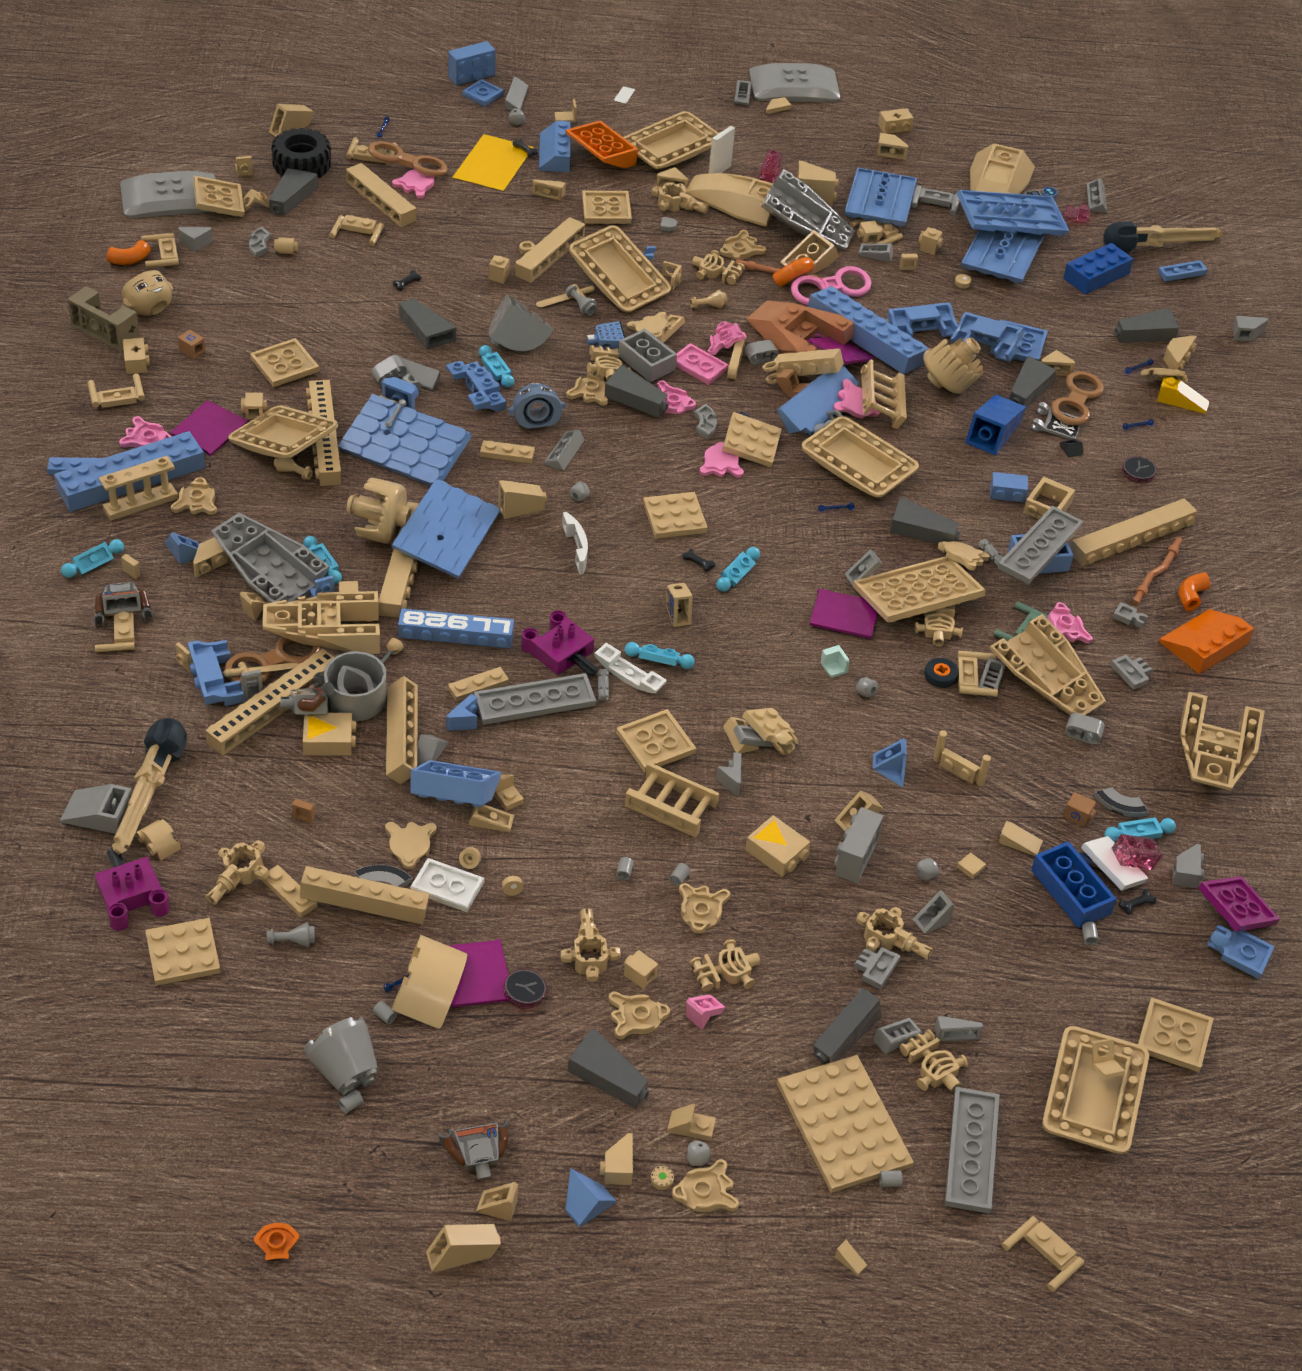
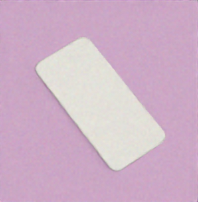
[614,87,635,103]

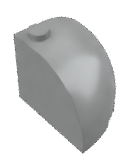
[488,294,554,351]

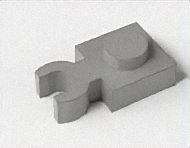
[1112,602,1148,628]

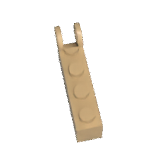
[763,348,844,384]

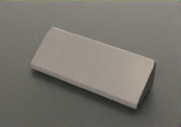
[505,77,528,110]
[1087,178,1107,213]
[399,358,440,390]
[544,430,584,470]

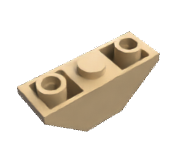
[1163,336,1197,370]
[193,537,231,577]

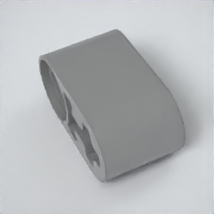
[744,340,779,365]
[371,355,407,387]
[1065,713,1105,744]

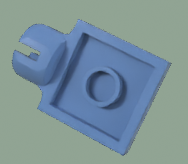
[1208,925,1275,979]

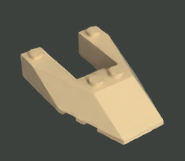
[263,591,380,654]
[1180,692,1264,791]

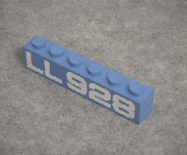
[398,608,514,648]

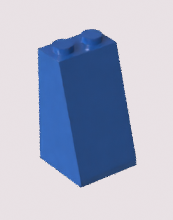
[965,394,1026,455]

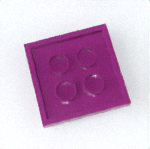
[1198,876,1280,932]

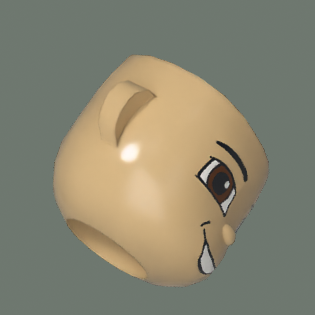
[121,270,173,316]

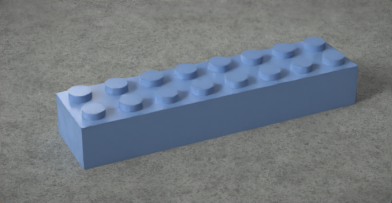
[807,286,929,374]
[54,431,205,512]

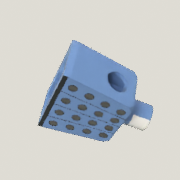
[586,321,626,352]

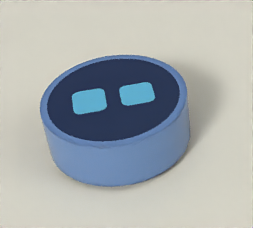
[1042,187,1058,199]

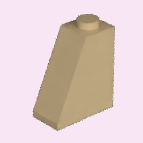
[269,104,313,137]
[499,480,547,519]
[426,1224,501,1272]

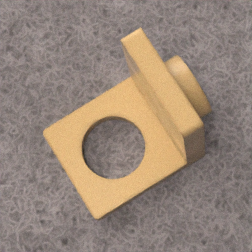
[554,99,577,123]
[235,156,253,177]
[243,188,269,212]
[662,261,682,290]
[175,642,193,672]
[1092,1038,1125,1079]

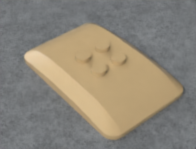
[623,112,719,169]
[569,225,671,313]
[228,405,338,459]
[802,416,919,497]
[1042,1026,1149,1154]

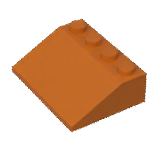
[565,120,639,168]
[1159,609,1254,674]

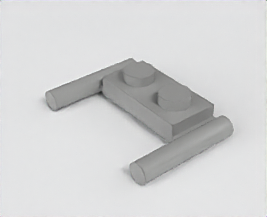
[911,186,960,216]

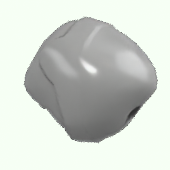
[509,109,525,126]
[570,481,590,501]
[856,677,878,698]
[916,858,939,881]
[686,1140,710,1166]

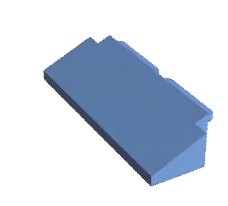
[777,366,859,436]

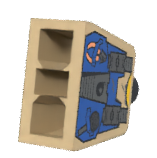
[666,583,692,627]

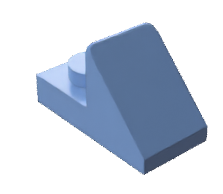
[446,694,478,731]

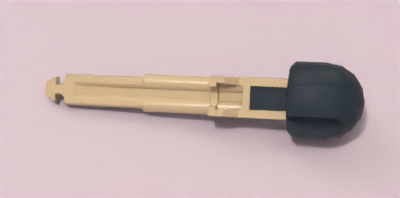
[1103,221,1223,253]
[112,718,187,854]

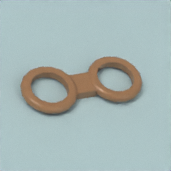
[368,141,448,177]
[1051,371,1104,425]
[224,637,321,686]

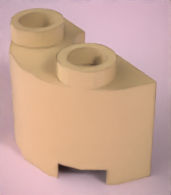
[135,819,181,861]

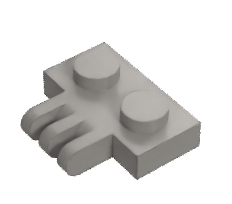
[1110,655,1153,690]
[854,947,900,990]

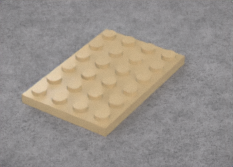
[853,556,986,623]
[777,1055,914,1193]

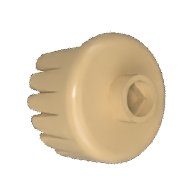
[923,337,983,394]
[346,478,412,544]

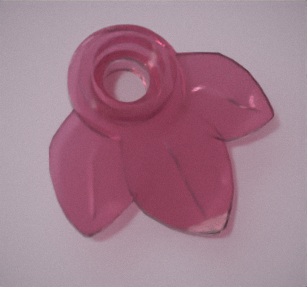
[1063,203,1090,222]

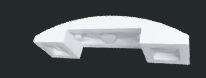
[562,512,588,575]
[594,643,667,693]

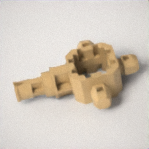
[652,182,709,214]
[205,840,269,905]
[856,907,933,960]
[561,908,621,982]

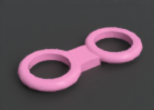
[791,266,872,306]

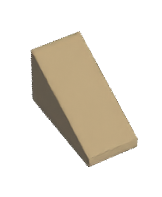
[835,1240,867,1276]

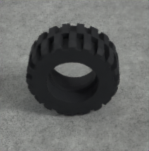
[271,128,331,178]

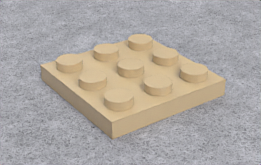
[193,175,245,217]
[582,191,632,224]
[250,338,319,387]
[722,412,781,467]
[643,492,708,539]
[616,709,696,773]
[145,918,221,986]
[1138,997,1214,1072]

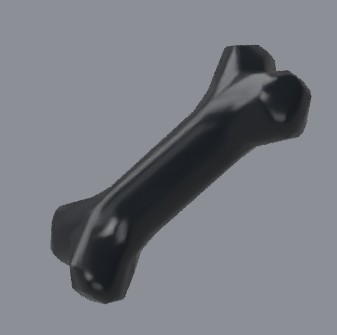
[512,138,538,157]
[393,271,421,290]
[682,549,715,572]
[1118,889,1156,915]

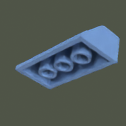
[539,121,570,172]
[410,760,501,807]

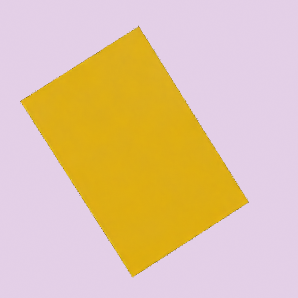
[452,134,534,191]

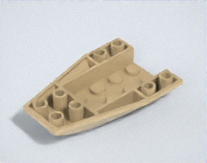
[970,144,1035,194]
[686,173,773,226]
[990,614,1106,715]

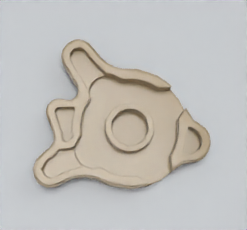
[720,230,766,260]
[627,312,669,340]
[1141,368,1188,384]
[566,371,608,406]
[171,477,217,515]
[938,541,990,571]
[385,822,437,869]
[679,883,731,934]
[608,992,670,1040]
[672,1159,739,1212]

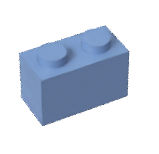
[990,472,1028,503]

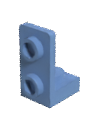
[310,576,335,597]

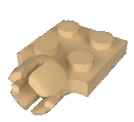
[742,708,798,755]

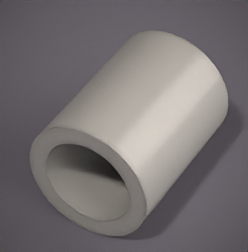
[616,857,634,880]
[669,863,690,886]
[1081,922,1099,945]
[373,1001,398,1024]
[338,1090,364,1114]
[879,1170,902,1187]

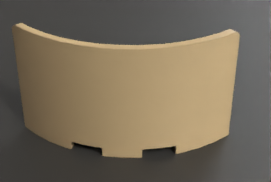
[392,935,468,1029]

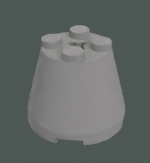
[304,1017,379,1096]

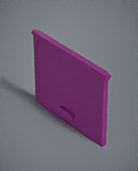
[807,337,874,364]
[170,400,249,456]
[809,589,878,639]
[448,938,514,1008]

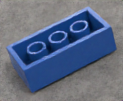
[1063,243,1133,295]
[1031,841,1117,928]

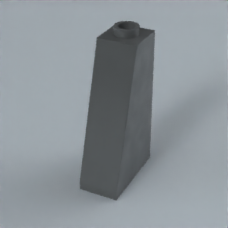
[269,168,318,216]
[399,299,456,350]
[1114,308,1179,343]
[1009,356,1057,408]
[604,365,669,417]
[890,497,960,544]
[813,987,882,1063]
[568,1028,649,1109]

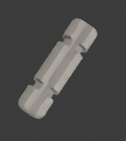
[979,539,1003,566]
[598,669,609,701]

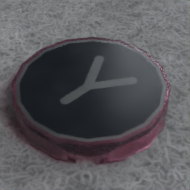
[1122,456,1157,483]
[503,969,547,1008]

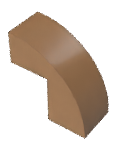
[775,369,809,398]

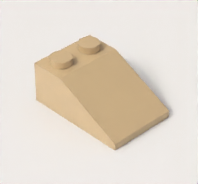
[780,230,839,275]

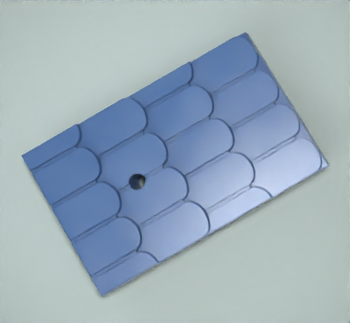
[844,168,917,226]
[957,190,1069,236]
[961,230,1045,283]
[338,394,472,487]
[392,479,501,579]

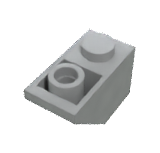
[1232,316,1268,341]
[1172,844,1204,888]

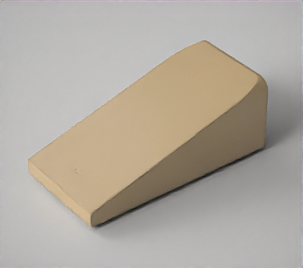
[532,180,566,201]
[469,804,514,832]
[999,821,1043,856]

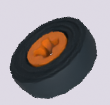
[924,658,958,688]

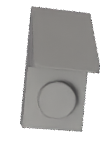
[845,549,883,586]
[716,753,741,796]

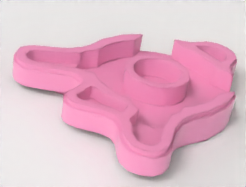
[392,169,434,199]
[708,321,746,356]
[833,379,880,419]
[657,380,696,414]
[119,416,172,448]
[700,442,744,478]
[1047,602,1092,644]

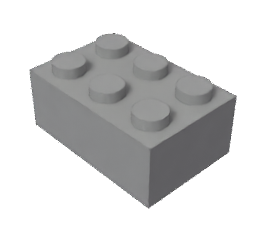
[618,329,677,383]
[834,807,884,884]

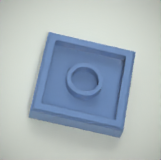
[462,79,504,107]

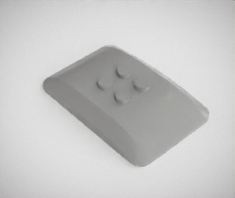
[749,63,840,102]
[120,171,215,218]

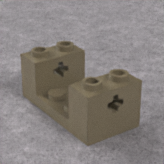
[67,286,140,352]

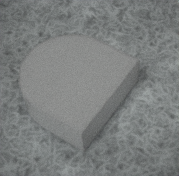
[660,217,677,232]

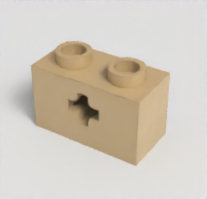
[878,108,914,134]
[123,338,150,374]

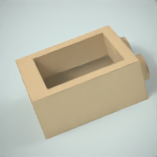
[1023,477,1075,519]

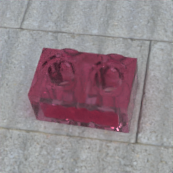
[760,150,783,184]
[1111,834,1163,870]

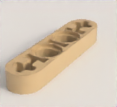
[727,338,746,380]

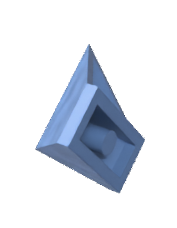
[164,532,199,565]
[873,738,907,787]
[565,1168,616,1228]

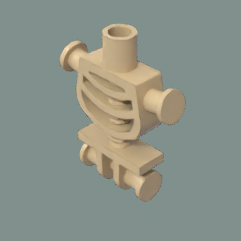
[692,250,745,285]
[587,345,631,381]
[914,604,963,647]
[690,939,760,992]
[899,1029,968,1092]

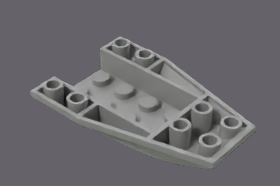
[761,169,855,250]
[211,513,330,603]

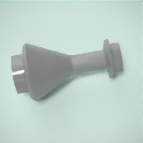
[566,285,597,316]
[267,922,315,948]

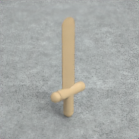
[536,284,595,307]
[223,662,298,677]

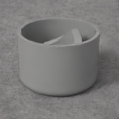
[324,651,387,722]

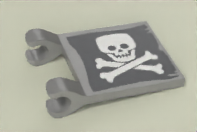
[1031,402,1080,440]

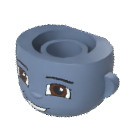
[508,383,566,428]

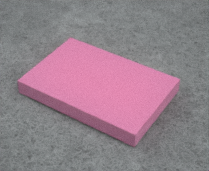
[676,343,729,385]

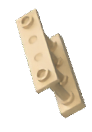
[861,359,907,430]
[99,456,178,521]
[625,762,719,838]

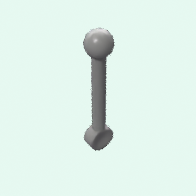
[385,399,406,428]

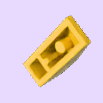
[1157,376,1209,414]

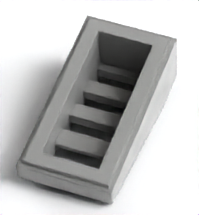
[734,80,752,106]
[858,243,893,262]
[978,657,1006,689]
[241,670,263,703]
[935,1016,983,1041]
[873,1018,923,1054]

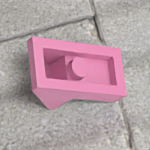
[686,994,725,1029]

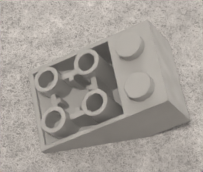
[60,784,132,834]

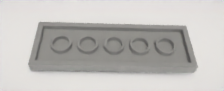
[997,506,1084,584]
[474,673,596,725]
[945,1087,1000,1214]

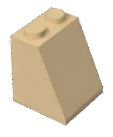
[797,161,838,207]

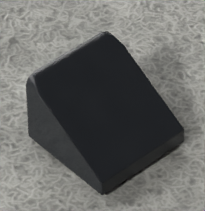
[1060,439,1083,457]

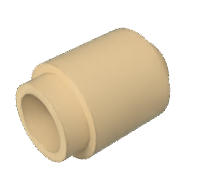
[274,238,298,254]

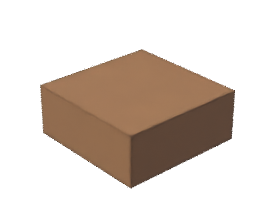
[292,799,315,823]

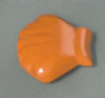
[254,1223,299,1261]

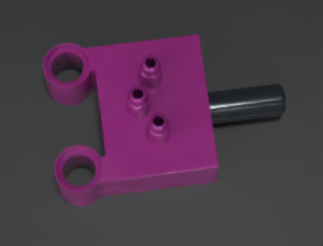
[521,610,598,676]
[94,847,170,931]

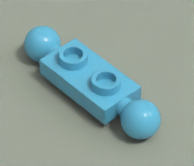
[479,345,514,388]
[303,536,342,585]
[61,539,124,578]
[716,547,760,592]
[625,642,695,669]
[1104,817,1176,843]

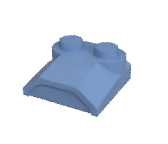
[382,377,419,409]

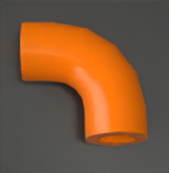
[106,240,151,265]
[773,257,814,287]
[1178,572,1210,611]

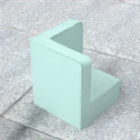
[820,645,849,678]

